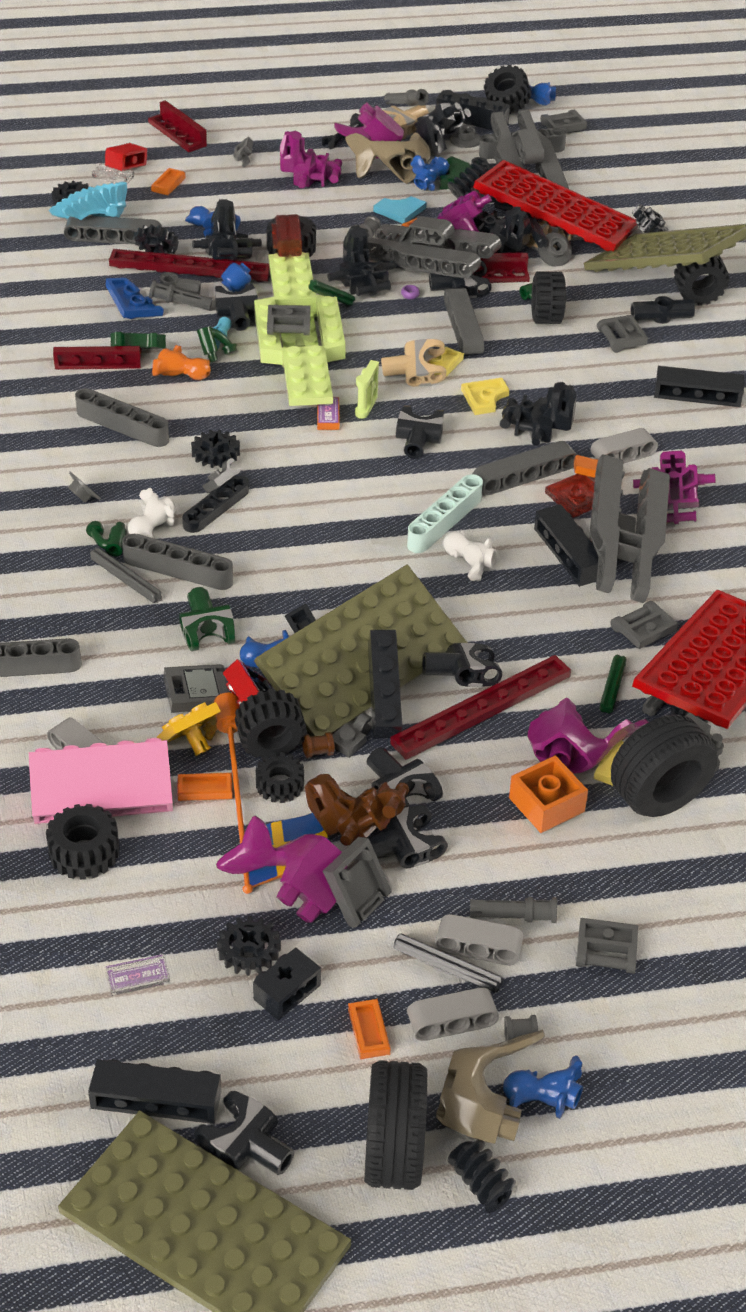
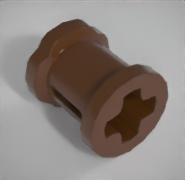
[302,732,335,759]

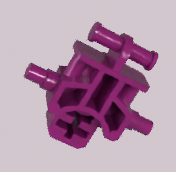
[280,131,343,188]
[437,191,492,232]
[633,450,716,524]

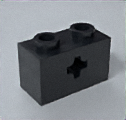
[253,947,321,1021]

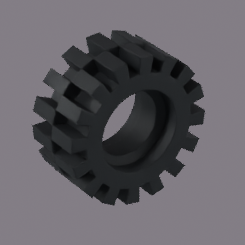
[255,752,304,803]

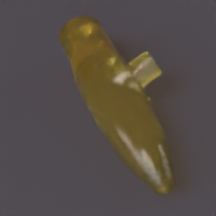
[203,716,217,740]

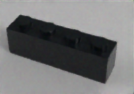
[436,90,510,130]
[654,365,744,407]
[534,504,599,587]
[368,630,402,739]
[88,1059,222,1124]

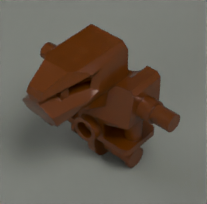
[305,774,409,846]

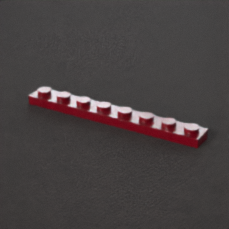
[109,249,270,282]
[390,655,571,760]

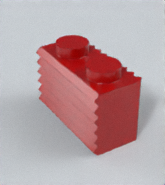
[105,143,147,171]

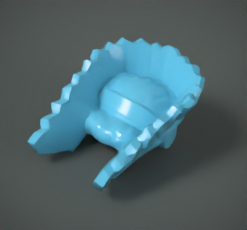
[48,181,127,220]

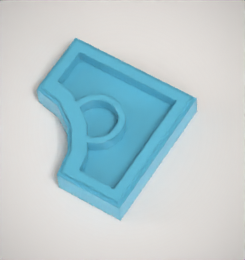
[373,196,427,224]

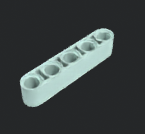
[407,474,483,553]

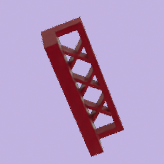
[148,100,207,152]
[476,253,530,283]
[53,346,142,370]

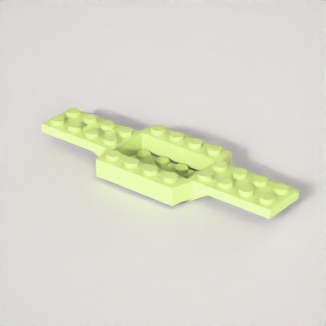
[254,252,346,406]

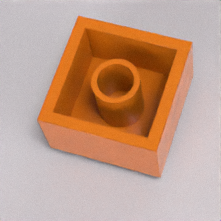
[509,755,588,833]

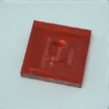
[545,474,594,518]

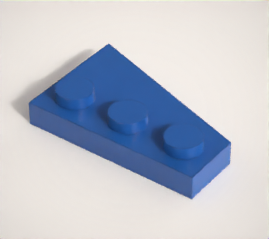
[105,278,164,319]

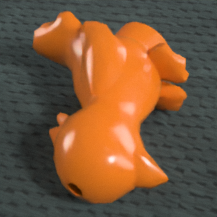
[152,345,211,381]

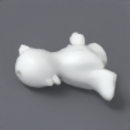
[128,488,175,538]
[443,530,497,581]

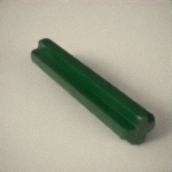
[308,279,355,306]
[599,654,627,714]

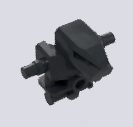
[414,102,471,157]
[192,199,262,261]
[474,207,531,253]
[327,225,396,296]
[499,382,577,446]

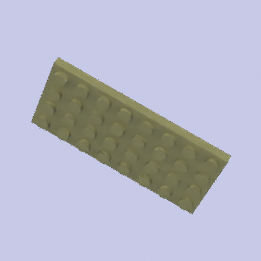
[583,224,746,272]
[254,564,467,737]
[58,1110,351,1312]

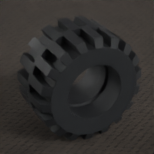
[484,65,532,114]
[267,215,316,257]
[674,255,730,306]
[531,271,566,324]
[235,689,307,759]
[46,804,120,880]

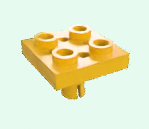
[157,702,221,756]

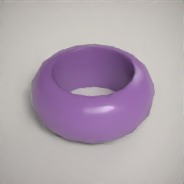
[401,285,420,300]

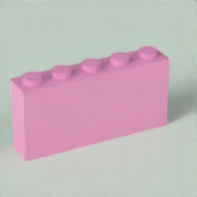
[29,738,173,824]

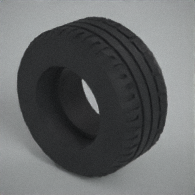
[611,714,718,817]
[364,1060,427,1190]

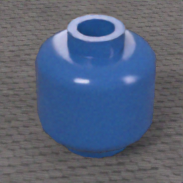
[221,262,252,292]

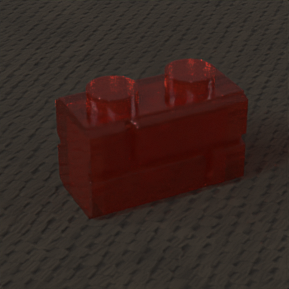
[272,214,302,257]

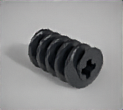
[447,160,488,198]
[448,1140,516,1213]

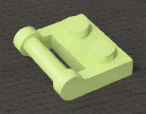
[355,360,379,419]

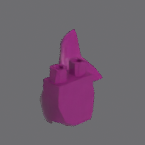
[334,102,404,159]
[527,697,648,774]
[216,815,348,923]

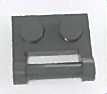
[540,109,587,132]
[267,305,311,335]
[597,315,648,353]
[610,601,678,649]
[576,918,638,974]

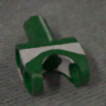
[179,587,235,651]

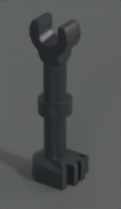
[322,113,364,150]

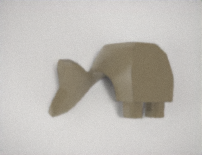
[345,133,431,184]
[436,1030,545,1144]

